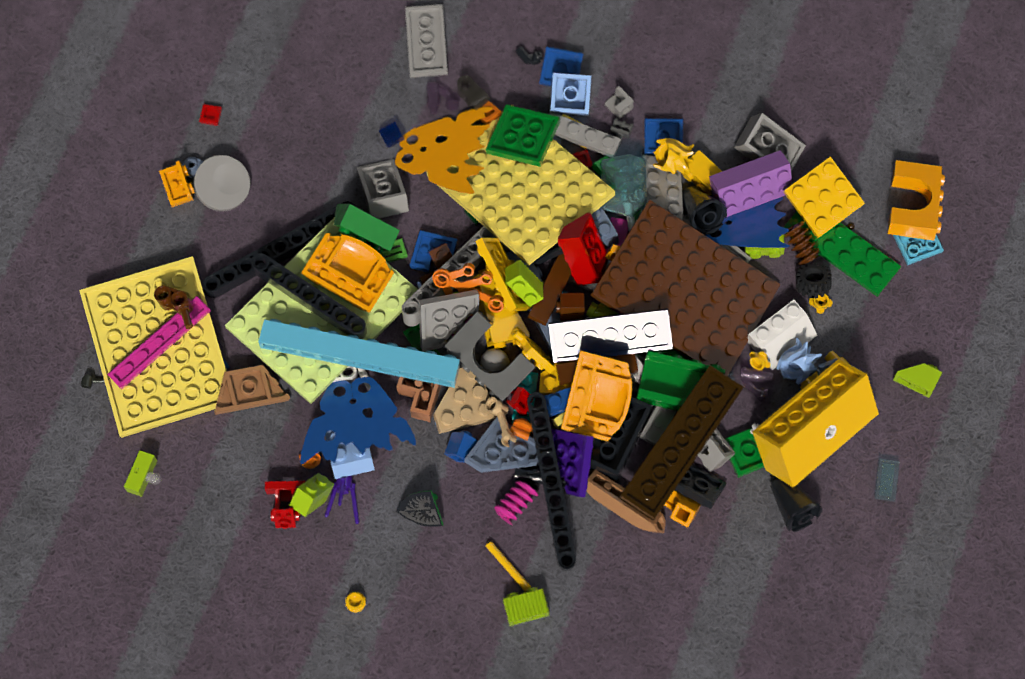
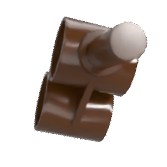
[154,285,194,329]

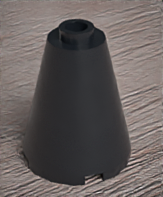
[682,187,727,235]
[771,477,823,532]

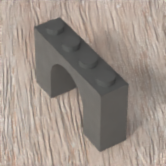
[445,310,536,401]

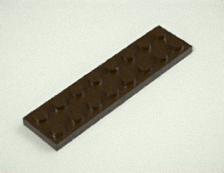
[620,365,744,520]

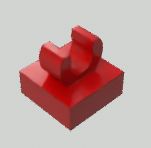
[507,387,533,415]

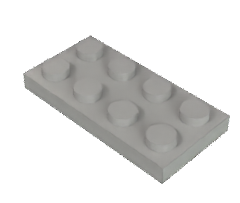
[405,4,448,78]
[641,155,683,221]

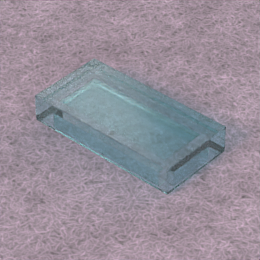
[874,459,900,502]

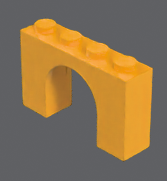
[887,160,945,241]

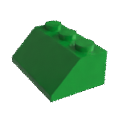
[334,204,400,253]

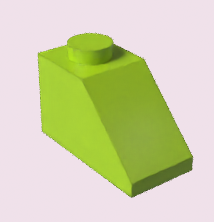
[893,363,942,398]

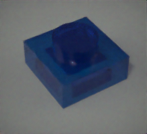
[378,122,405,148]

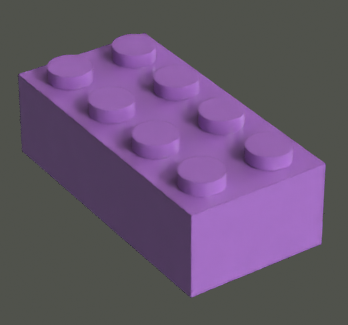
[709,150,792,218]

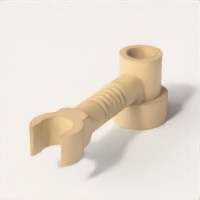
[485,397,516,447]

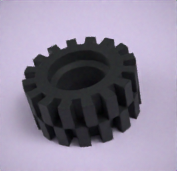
[796,262,832,298]

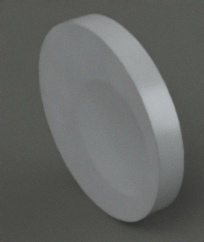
[193,155,250,211]

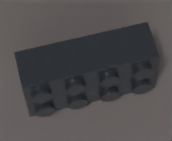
[590,397,652,482]

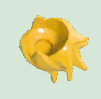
[653,138,694,174]

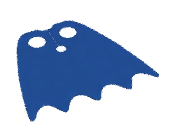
[705,197,790,248]

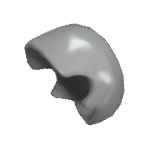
[479,348,510,371]

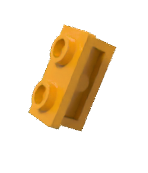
[159,161,195,207]

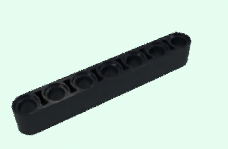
[251,253,367,339]

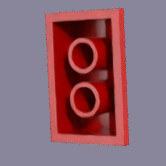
[558,213,609,285]

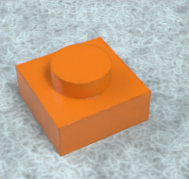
[479,101,502,125]

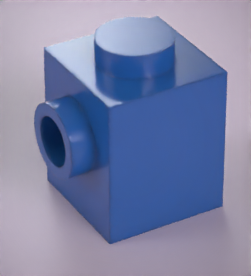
[444,430,478,463]

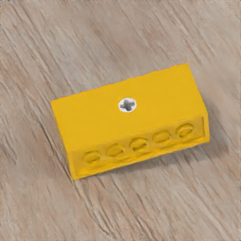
[750,359,879,487]

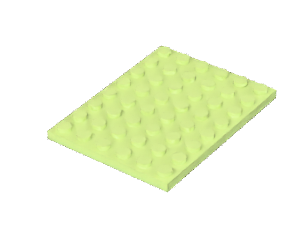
[225,217,418,404]

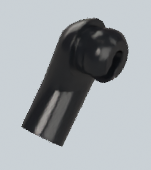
[515,46,543,65]

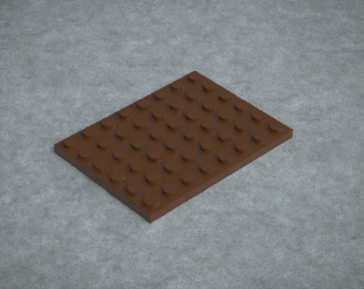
[590,200,781,376]

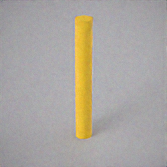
[486,541,531,592]

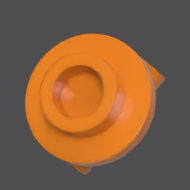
[510,418,532,440]
[298,452,321,469]

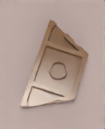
[214,365,290,415]

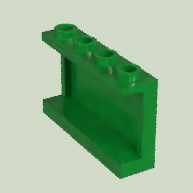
[636,351,726,411]

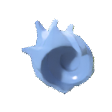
[777,338,822,385]

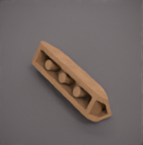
[586,470,666,533]

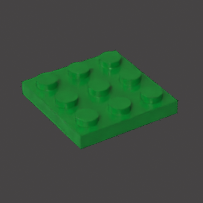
[486,105,560,167]

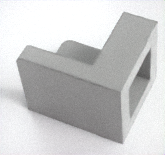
[605,86,634,120]

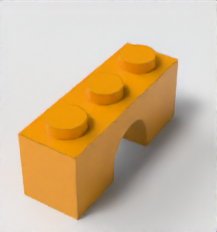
[664,490,701,528]

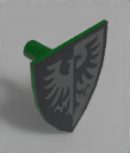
[396,490,443,527]

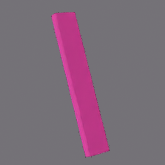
[107,296,211,390]

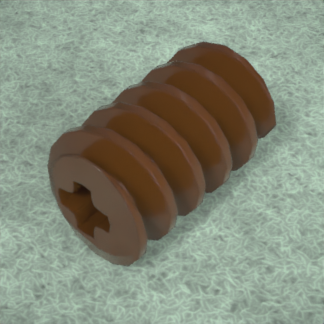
[784,221,821,265]

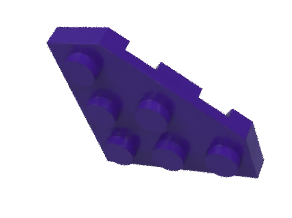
[551,429,593,497]

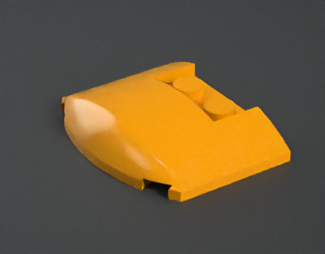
[301,233,394,313]
[561,351,632,441]

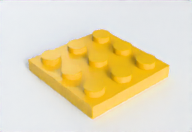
[783,156,865,238]

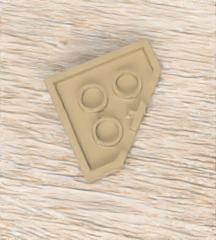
[433,368,496,434]

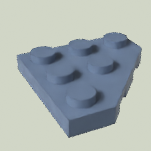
[464,417,544,473]

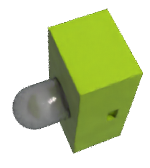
[124,450,162,497]

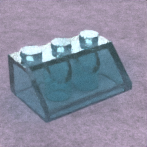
[601,154,647,218]

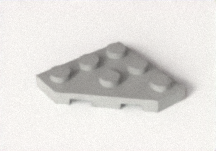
[419,290,479,352]

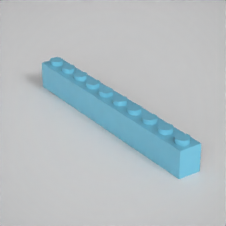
[258,319,460,388]

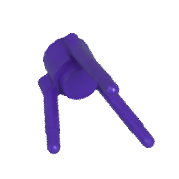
[325,476,359,524]

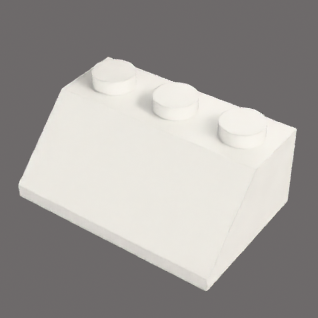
[747,300,817,370]

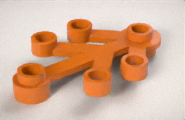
[432,263,504,316]

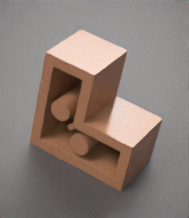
[397,377,442,422]

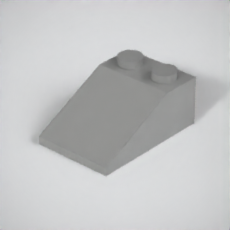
[734,113,806,171]
[357,159,409,219]

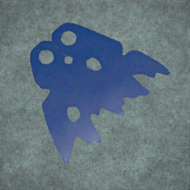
[300,377,416,464]

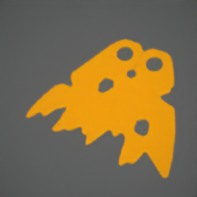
[395,107,493,194]

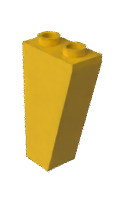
[473,274,530,349]

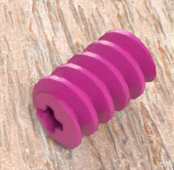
[494,481,538,525]

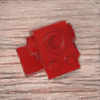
[265,481,306,529]

